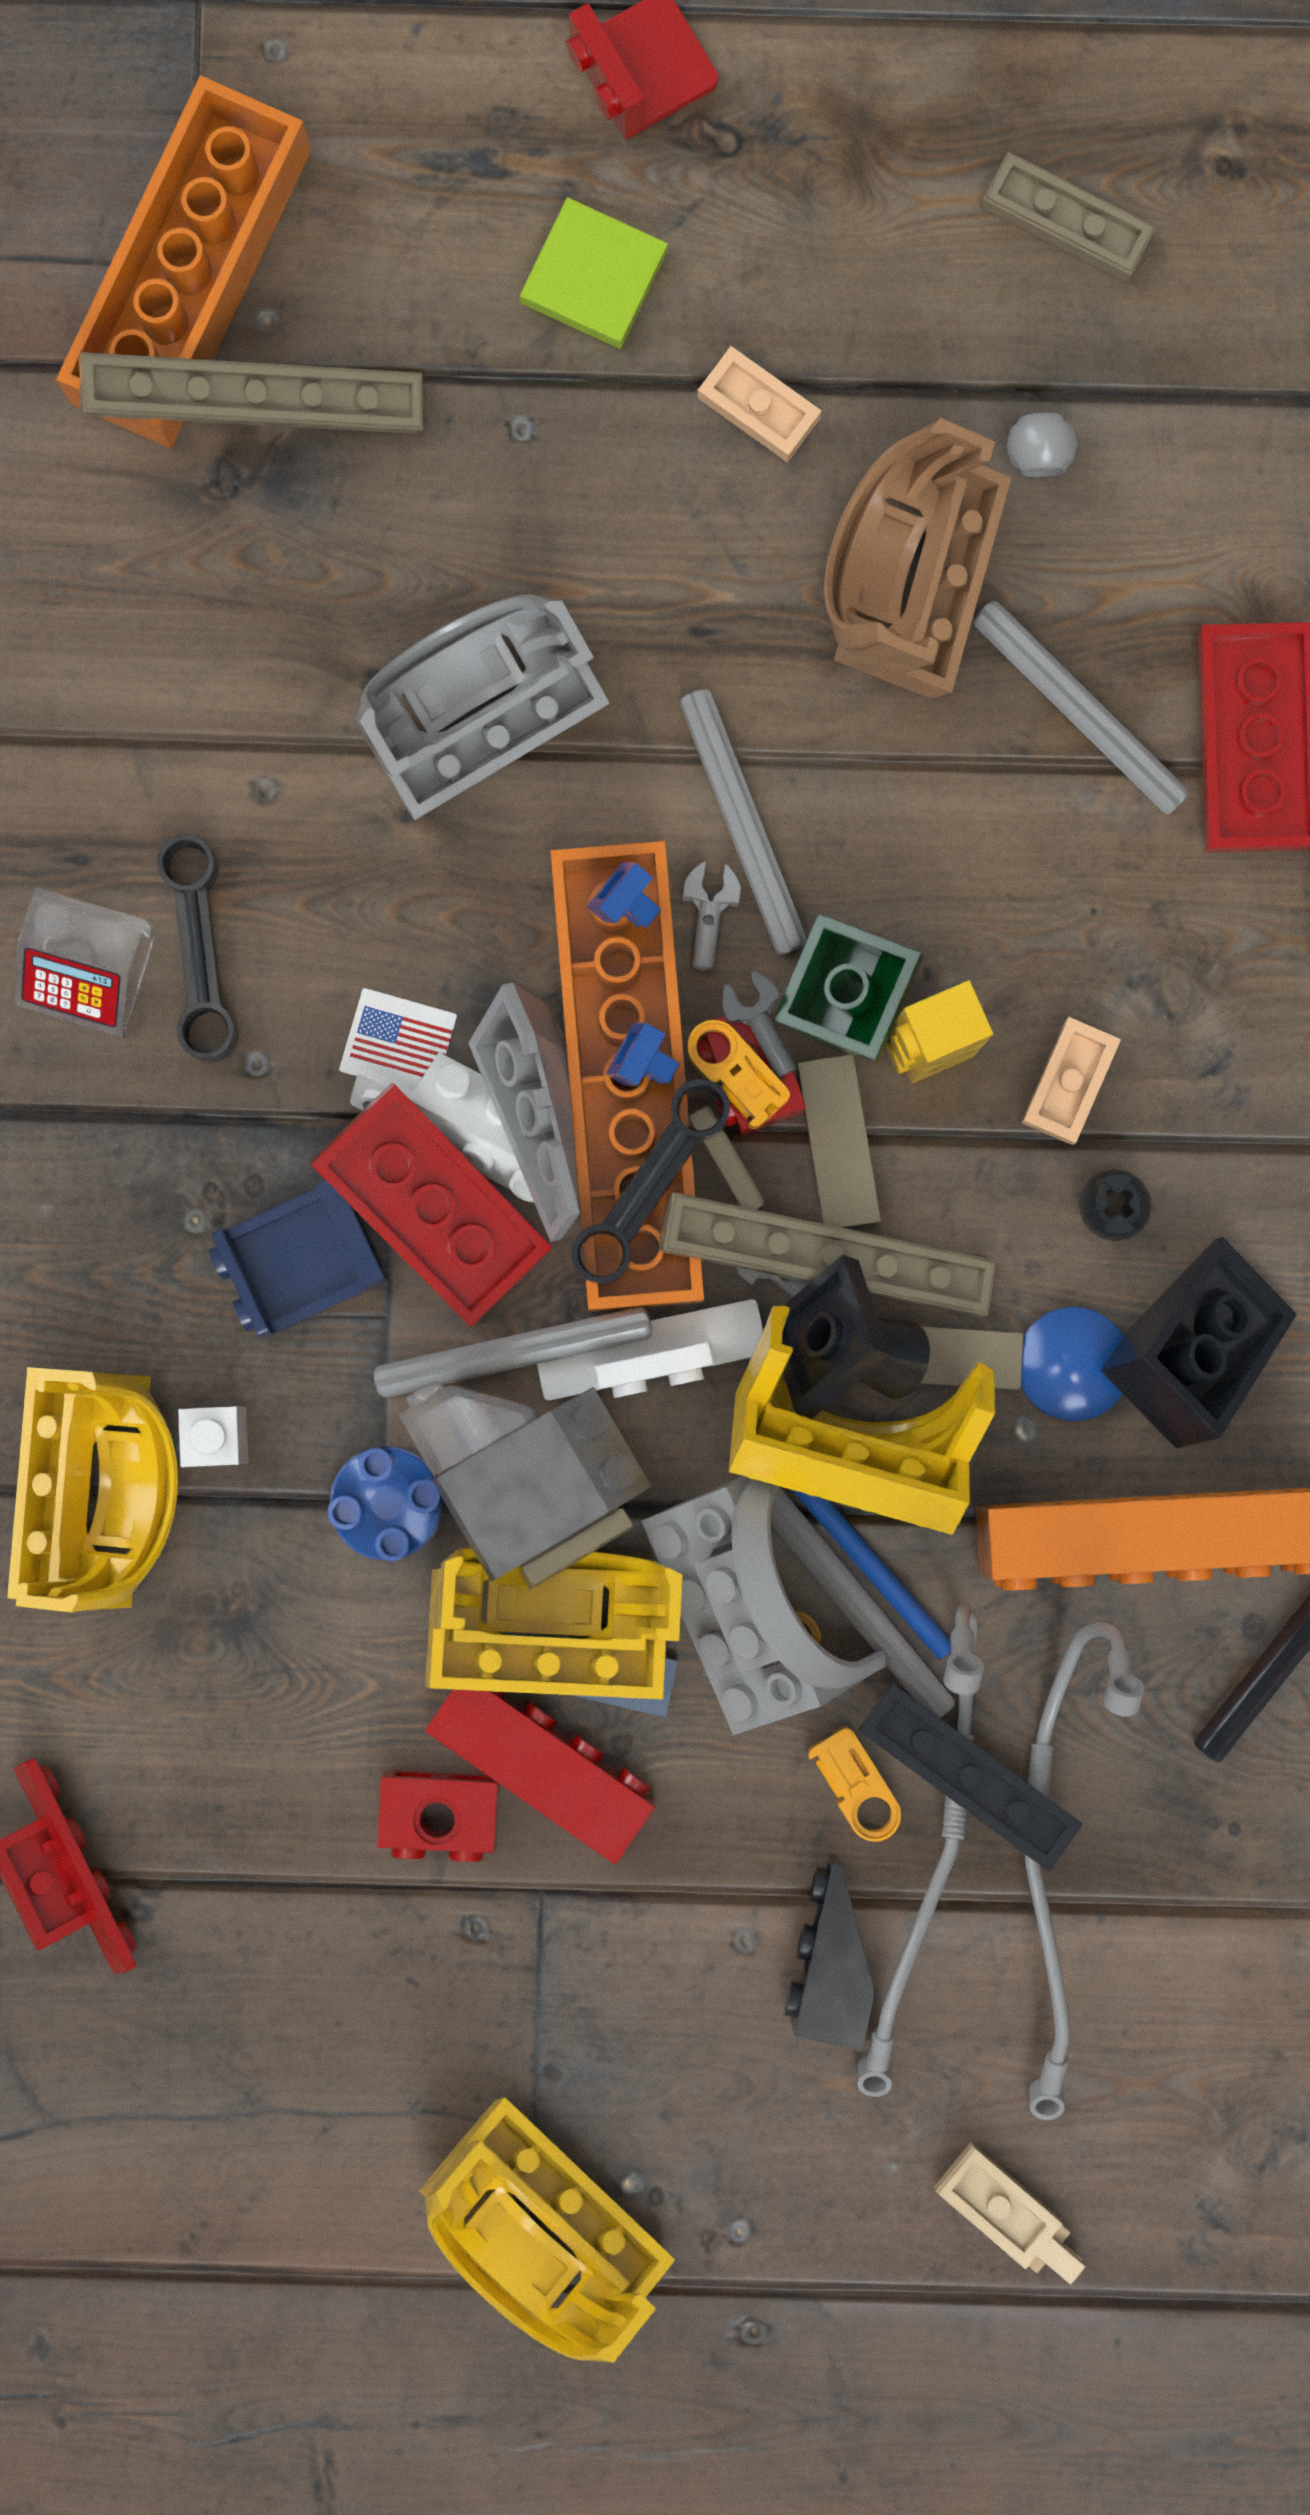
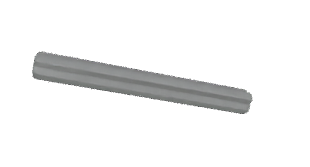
[974,600,1189,814]
[680,689,807,955]
[374,1307,652,1397]
[771,1488,955,1718]

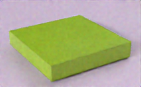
[520,197,668,350]

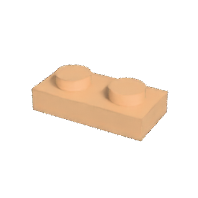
[698,346,822,463]
[1021,1017,1121,1145]

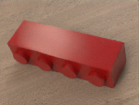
[425,1689,655,1865]

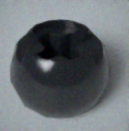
[1079,1169,1152,1242]

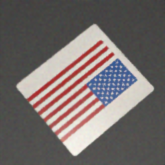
[339,988,457,1091]

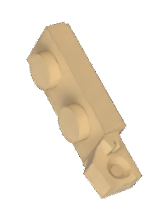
[934,2142,1086,2285]

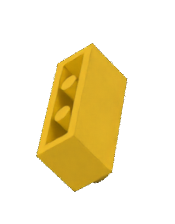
[885,980,994,1084]

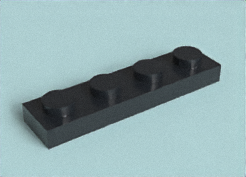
[858,1683,1083,1872]

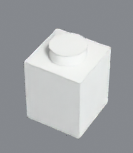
[178,1406,249,1467]

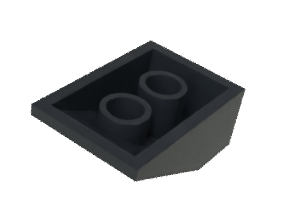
[1101,1236,1297,1449]

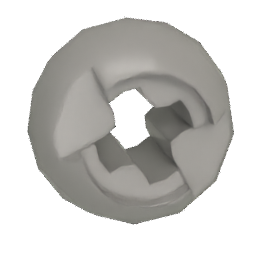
[1006,413,1078,477]

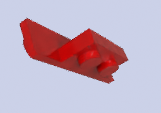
[0,1757,137,1974]

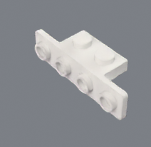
[350,1052,534,1202]
[537,1299,763,1400]

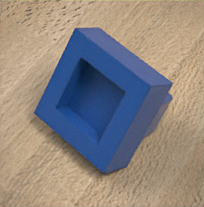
[586,862,661,928]
[606,1022,680,1086]

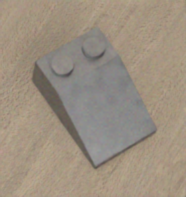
[432,1387,652,1582]

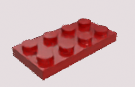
[1198,622,1310,853]
[309,1083,552,1327]

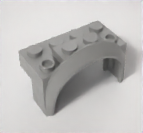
[352,594,610,820]
[641,1476,886,1735]

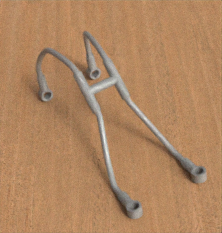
[857,1604,1145,2120]

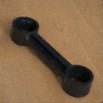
[157,834,239,1063]
[572,1079,730,1284]

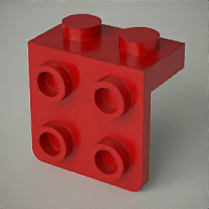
[565,0,718,140]

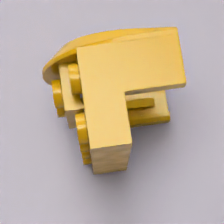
[729,1306,995,1535]
[7,1367,178,1612]
[425,1547,683,1699]
[418,2097,675,2363]

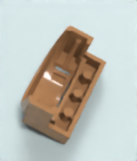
[824,417,1012,699]

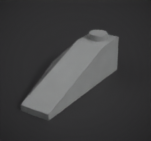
[468,983,580,1242]

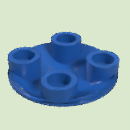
[1021,1307,1123,1421]
[328,1446,443,1561]

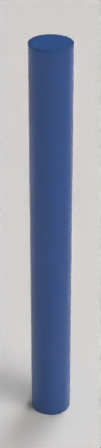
[791,1490,951,1660]

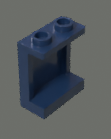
[209,1179,389,1339]

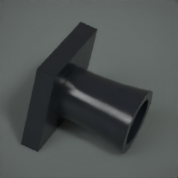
[767,1255,930,1419]

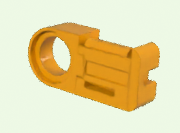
[687,1020,790,1129]
[807,1725,901,1842]

